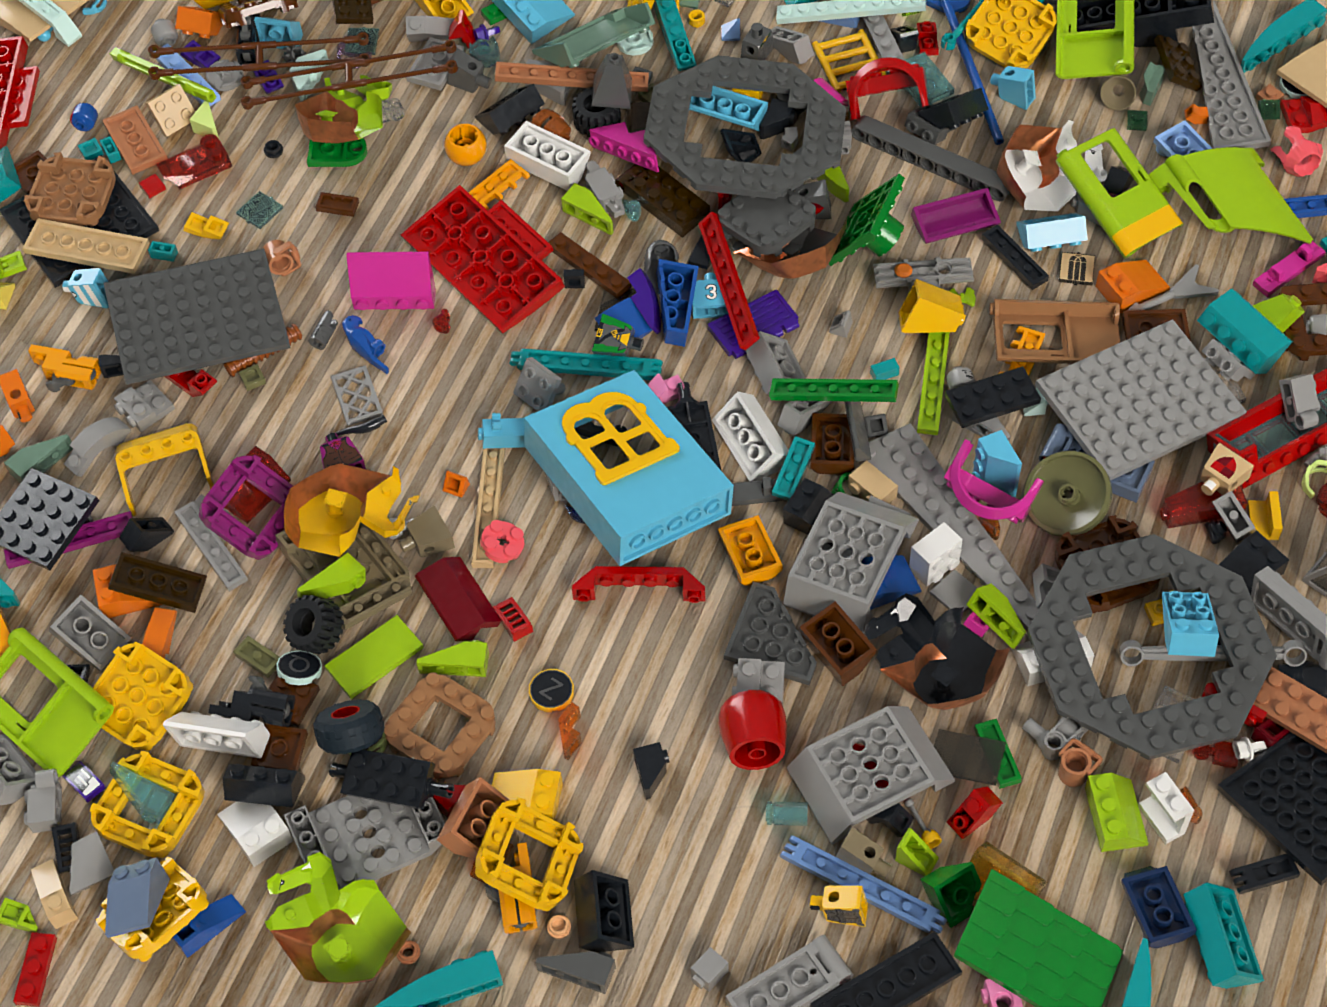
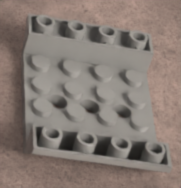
[783,492,919,634]
[787,706,955,845]
[284,757,445,890]

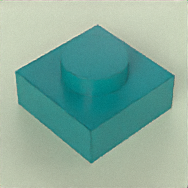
[78,138,104,160]

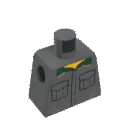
[741,23,774,60]

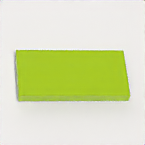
[324,615,424,699]

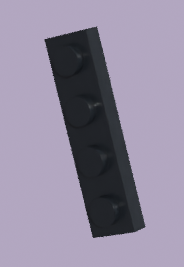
[981,225,1049,290]

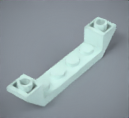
[18,0,82,47]

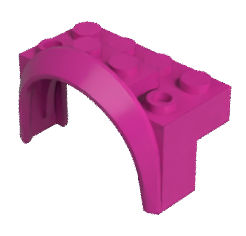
[944,439,1044,524]

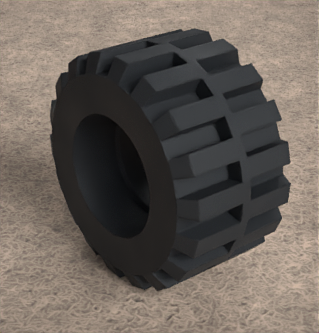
[572,87,621,137]
[283,595,344,654]

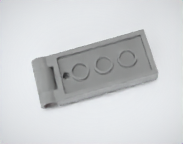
[1251,566,1327,670]
[725,935,853,1007]

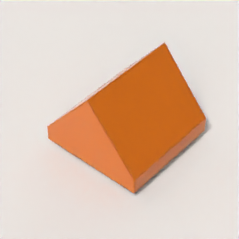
[442,471,470,498]

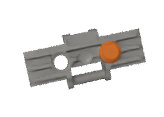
[873,257,974,289]

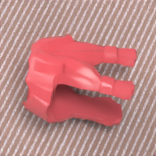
[1271,125,1323,177]

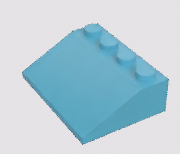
[491,0,575,44]

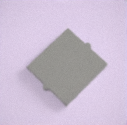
[929,569,977,614]

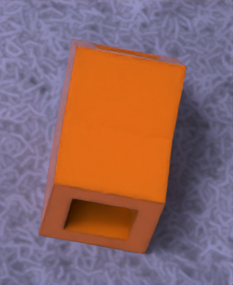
[1184,104,1209,124]

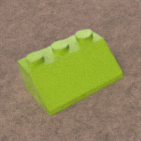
[1085,772,1149,852]

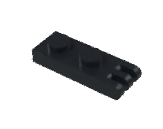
[1229,854,1300,894]

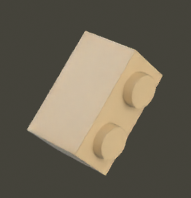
[848,460,898,504]

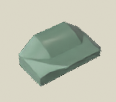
[1139,62,1165,106]

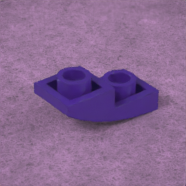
[252,60,284,94]

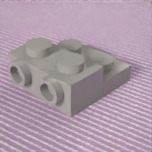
[1202,339,1256,382]
[114,380,175,432]
[732,658,785,705]

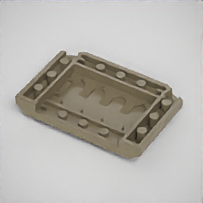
[276,523,412,630]

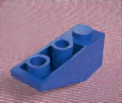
[172,894,246,958]

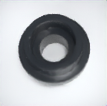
[264,140,283,158]

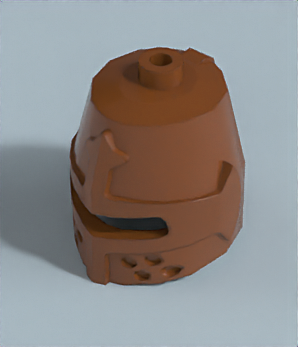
[531,109,571,141]

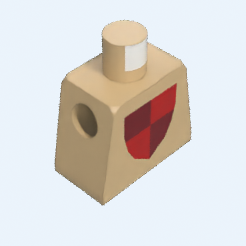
[1200,443,1254,496]

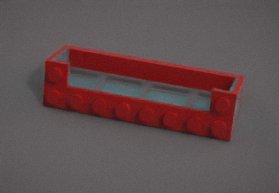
[1206,368,1327,489]

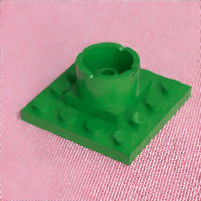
[829,173,905,266]

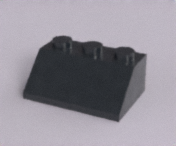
[475,84,545,135]
[918,88,989,130]
[223,764,305,807]
[574,870,634,952]

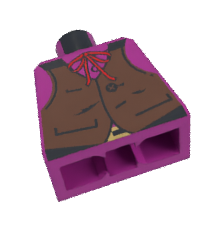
[320,433,366,469]

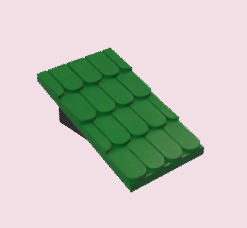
[954,869,1124,1007]

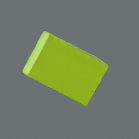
[895,828,939,877]

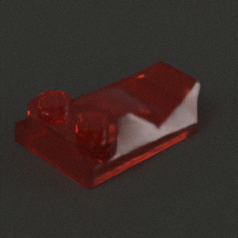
[156,134,233,190]

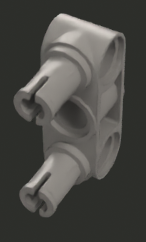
[1022,717,1088,760]

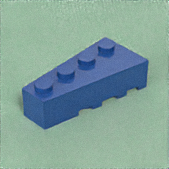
[656,259,699,347]

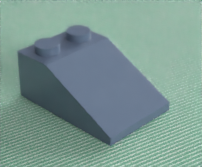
[105,858,170,938]

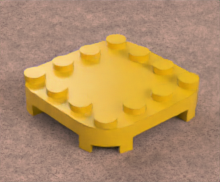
[965,0,1057,69]
[93,642,193,751]
[96,856,209,962]

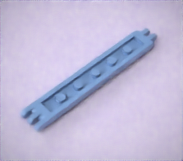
[780,836,947,933]

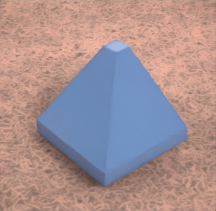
[721,18,740,41]

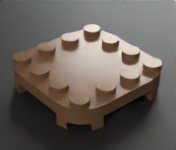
[24,152,116,226]

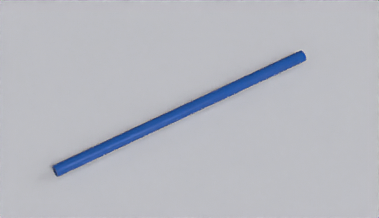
[940,0,1004,145]

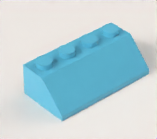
[689,86,768,132]

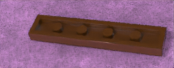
[548,232,632,299]

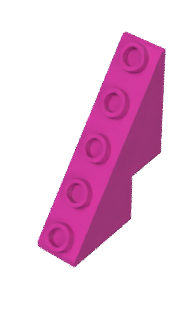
[589,122,659,172]

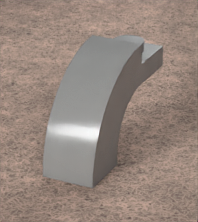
[64,417,131,477]

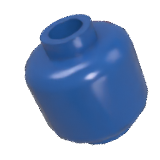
[70,103,98,131]

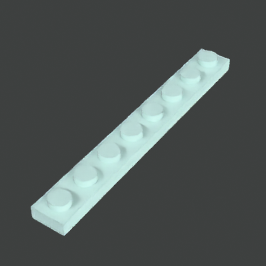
[776,0,926,24]

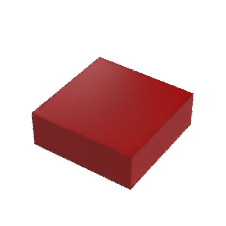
[139,174,166,199]

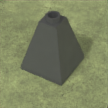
[592,53,632,109]

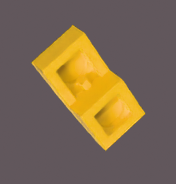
[183,212,229,239]

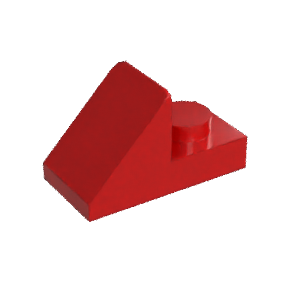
[448,9,477,50]

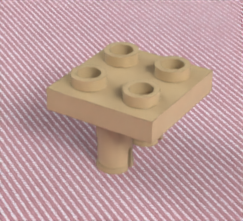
[146,84,195,137]

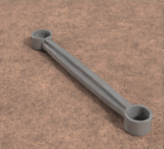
[1119,640,1307,667]

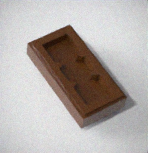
[315,192,359,217]

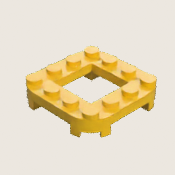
[90,751,205,858]
[475,798,583,911]

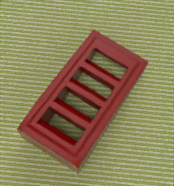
[493,597,533,642]

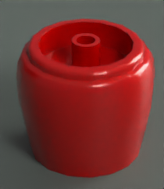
[718,690,787,770]

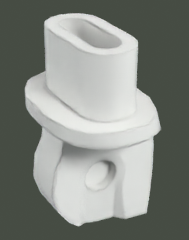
[1232,737,1267,761]

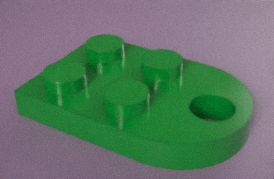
[307,138,368,167]

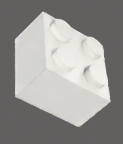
[909,522,963,586]

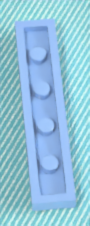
[154,44,221,106]

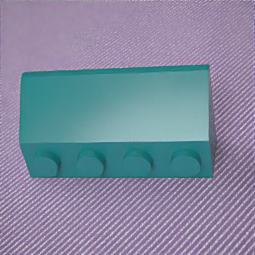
[1197,288,1293,374]
[1183,882,1264,989]

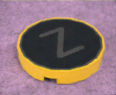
[529,669,574,712]

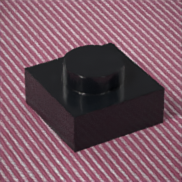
[564,269,585,288]

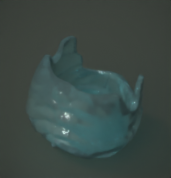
[469,36,500,68]

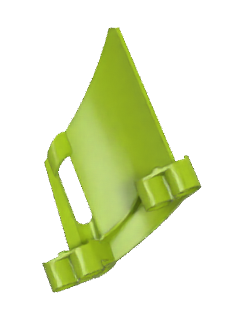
[1149,147,1313,244]

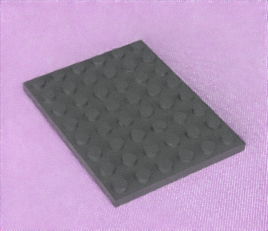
[104,249,290,385]

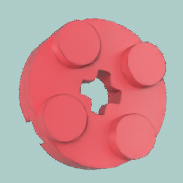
[480,520,524,563]

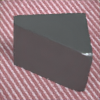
[864,414,888,438]

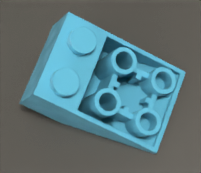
[1162,591,1219,657]

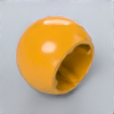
[444,124,487,166]

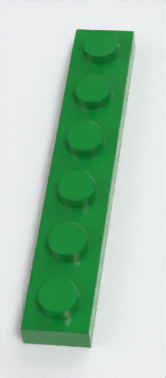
[769,378,899,402]

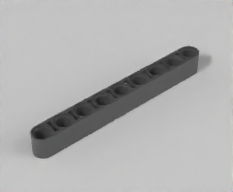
[851,115,1009,202]

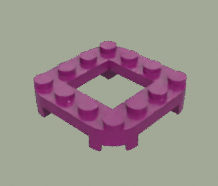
[199,455,293,560]

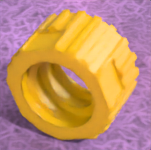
[688,9,705,28]

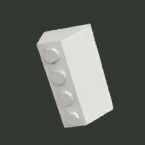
[504,121,591,191]
[712,391,789,481]
[163,711,270,758]

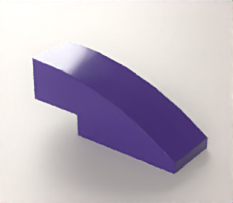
[627,268,661,334]

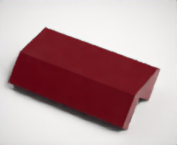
[415,557,502,642]

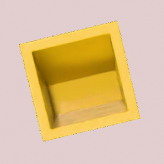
[898,279,966,333]

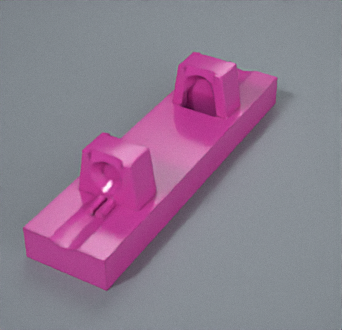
[1253,241,1326,298]

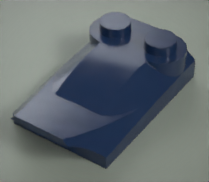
[1121,866,1197,948]

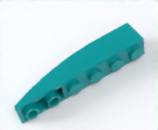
[653,0,697,71]
[1241,0,1327,73]

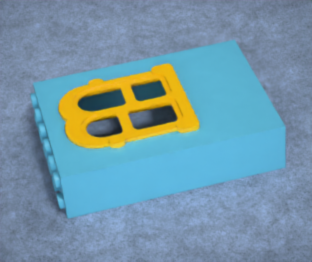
[524,370,734,566]

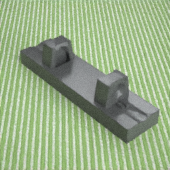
[732,477,786,506]

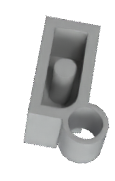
[1279,374,1320,430]
[24,769,62,833]

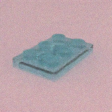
[905,52,954,107]

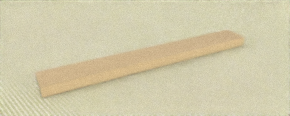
[471,448,506,568]

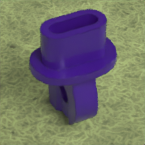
[473,24,500,44]

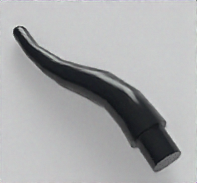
[335,415,387,436]

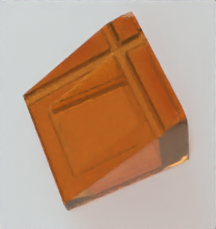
[978,516,1000,540]

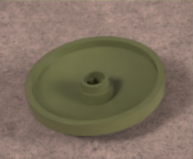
[1024,451,1112,537]

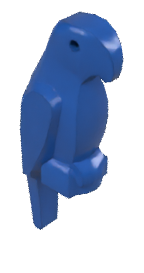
[342,315,389,374]

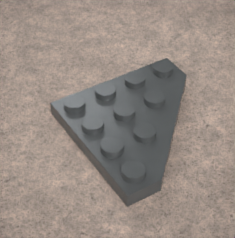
[724,581,817,686]

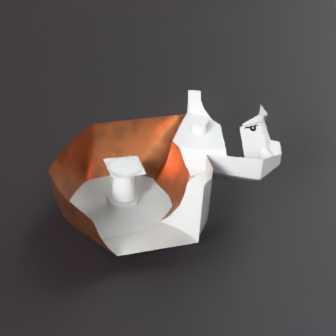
[997,120,1107,211]

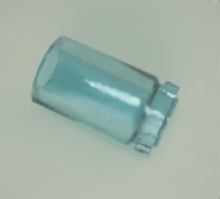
[766,801,808,826]

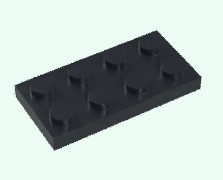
[945,366,1041,428]

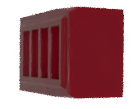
[1251,719,1290,751]

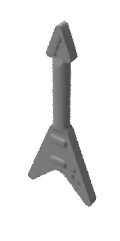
[1127,264,1219,311]

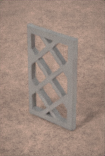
[331,365,383,426]

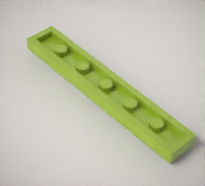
[917,332,950,435]

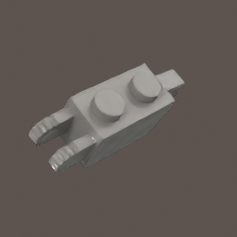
[585,160,625,218]

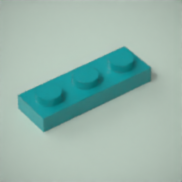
[772,436,815,501]

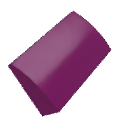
[911,188,1001,244]

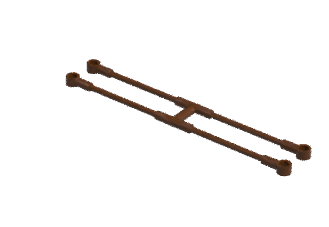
[148,32,370,80]
[240,40,458,110]

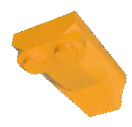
[718,515,783,586]

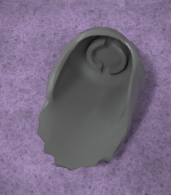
[644,240,679,294]

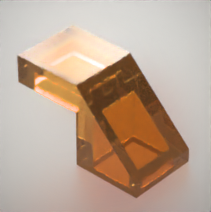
[558,702,582,760]

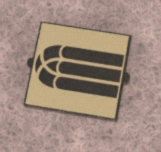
[1059,252,1095,286]

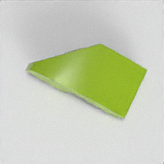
[0,898,38,933]

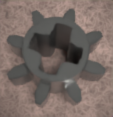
[282,45,306,62]

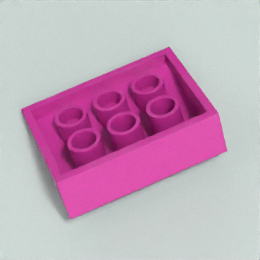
[346,252,436,310]

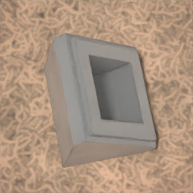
[829,310,853,338]

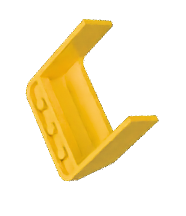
[115,423,214,516]

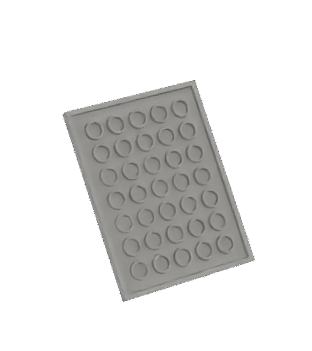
[1035,319,1247,480]

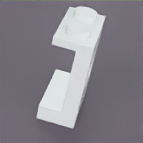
[1138,772,1194,845]

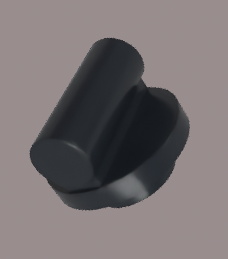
[1204,519,1227,544]

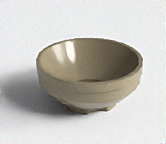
[1100,75,1136,111]

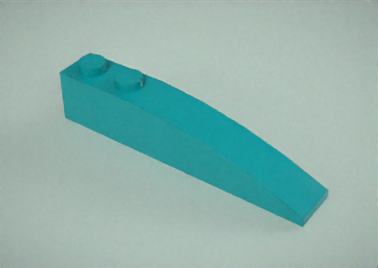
[1121,938,1152,1007]
[375,950,503,1007]

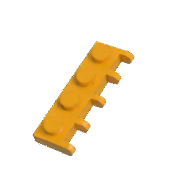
[468,159,530,210]
[998,326,1045,376]

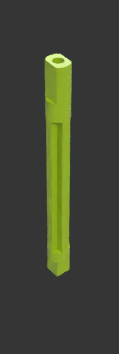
[109,47,216,103]

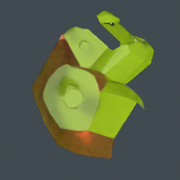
[295,75,392,143]
[264,852,411,984]

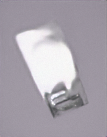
[382,98,406,123]

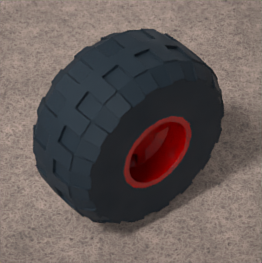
[313,699,385,755]

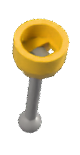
[904,798,942,849]

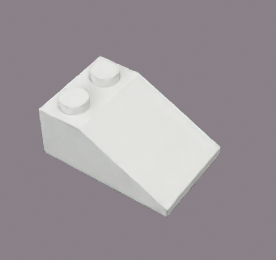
[217,802,294,867]

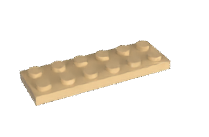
[22,218,150,274]

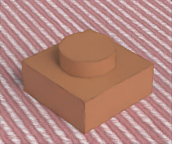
[1256,84,1285,109]

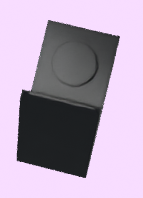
[890,25,919,53]

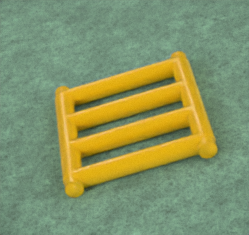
[812,29,886,93]

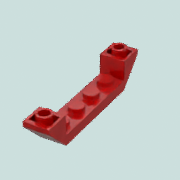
[164,370,217,397]
[572,566,706,603]

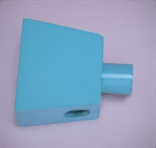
[990,66,1036,110]

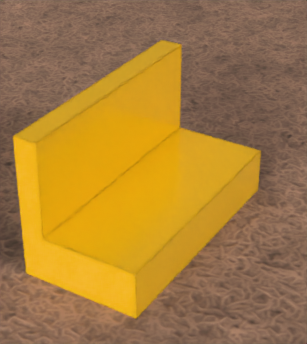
[1247,491,1283,540]

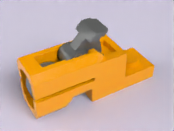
[28,344,101,392]
[485,842,538,934]

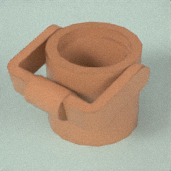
[263,240,301,276]
[1058,739,1103,787]

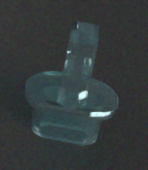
[623,200,641,222]

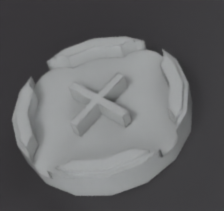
[206,59,244,91]

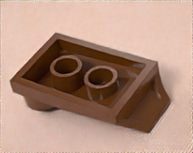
[811,413,854,475]

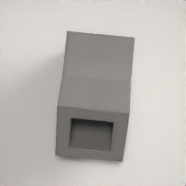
[781,127,798,152]

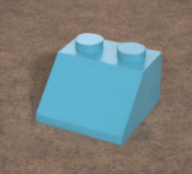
[254,17,303,49]

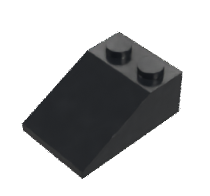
[783,478,834,546]
[1219,530,1289,595]

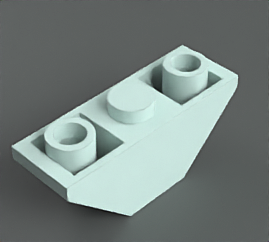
[289,49,329,102]

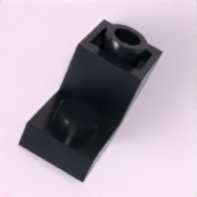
[866,803,914,837]

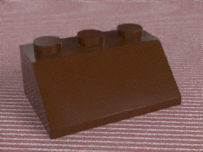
[799,601,877,686]

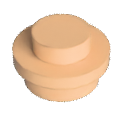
[547,915,571,939]

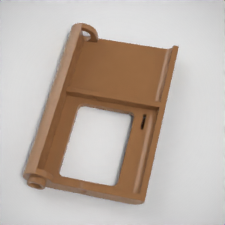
[989,299,1120,364]

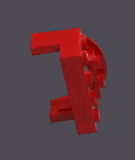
[846,57,930,120]

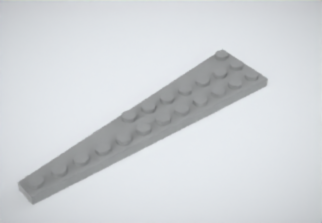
[1192,0,1271,149]
[863,423,1039,631]

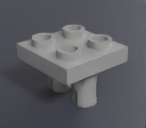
[513,357,566,411]

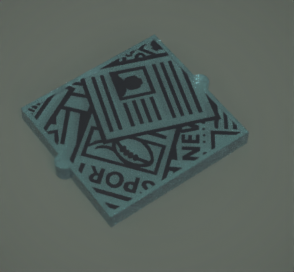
[344,27,379,56]
[236,191,283,229]

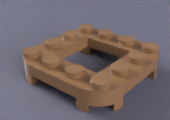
[384,673,496,780]

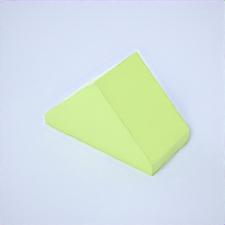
[189,101,219,141]

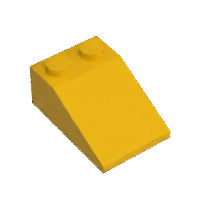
[415,0,474,18]
[492,769,563,820]

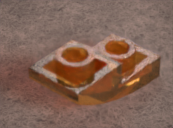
[1180,786,1203,824]

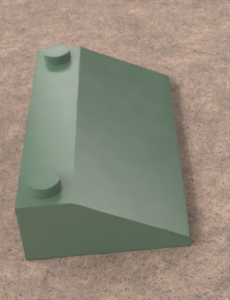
[532,2,655,68]

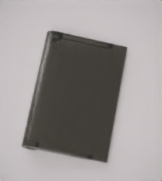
[934,729,1007,786]

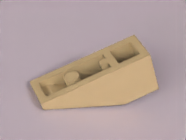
[31,859,78,929]

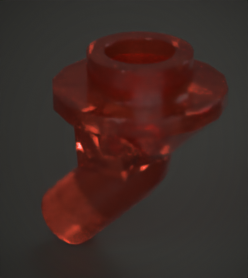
[433,309,451,334]

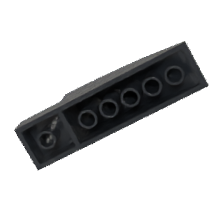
[1069,0,1214,47]

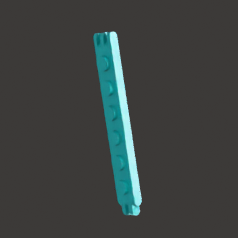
[509,349,663,380]

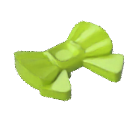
[949,287,976,307]

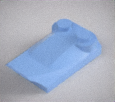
[1153,120,1213,185]

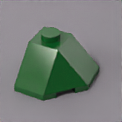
[920,862,982,928]

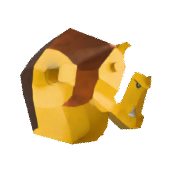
[284,463,421,557]

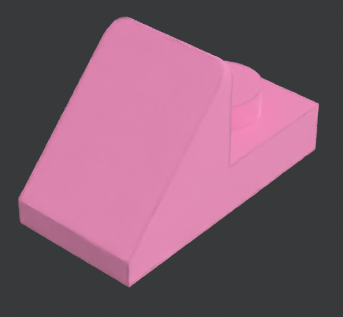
[648,374,685,404]

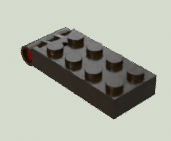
[615,164,710,238]

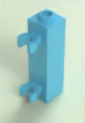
[478,413,524,449]

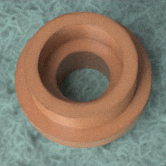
[396,940,421,965]

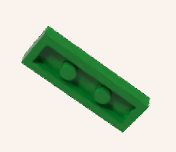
[974,718,1022,789]

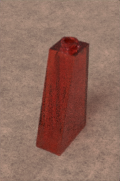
[1160,481,1248,528]

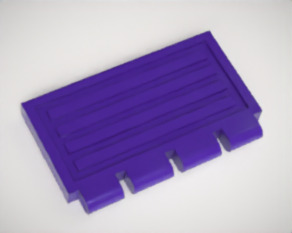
[707,289,799,359]

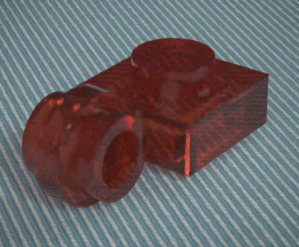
[1192,741,1238,769]

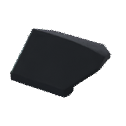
[720,129,761,163]

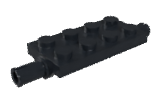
[667,382,721,470]
[329,750,454,810]

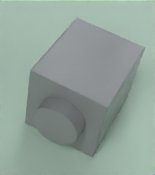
[690,947,729,992]

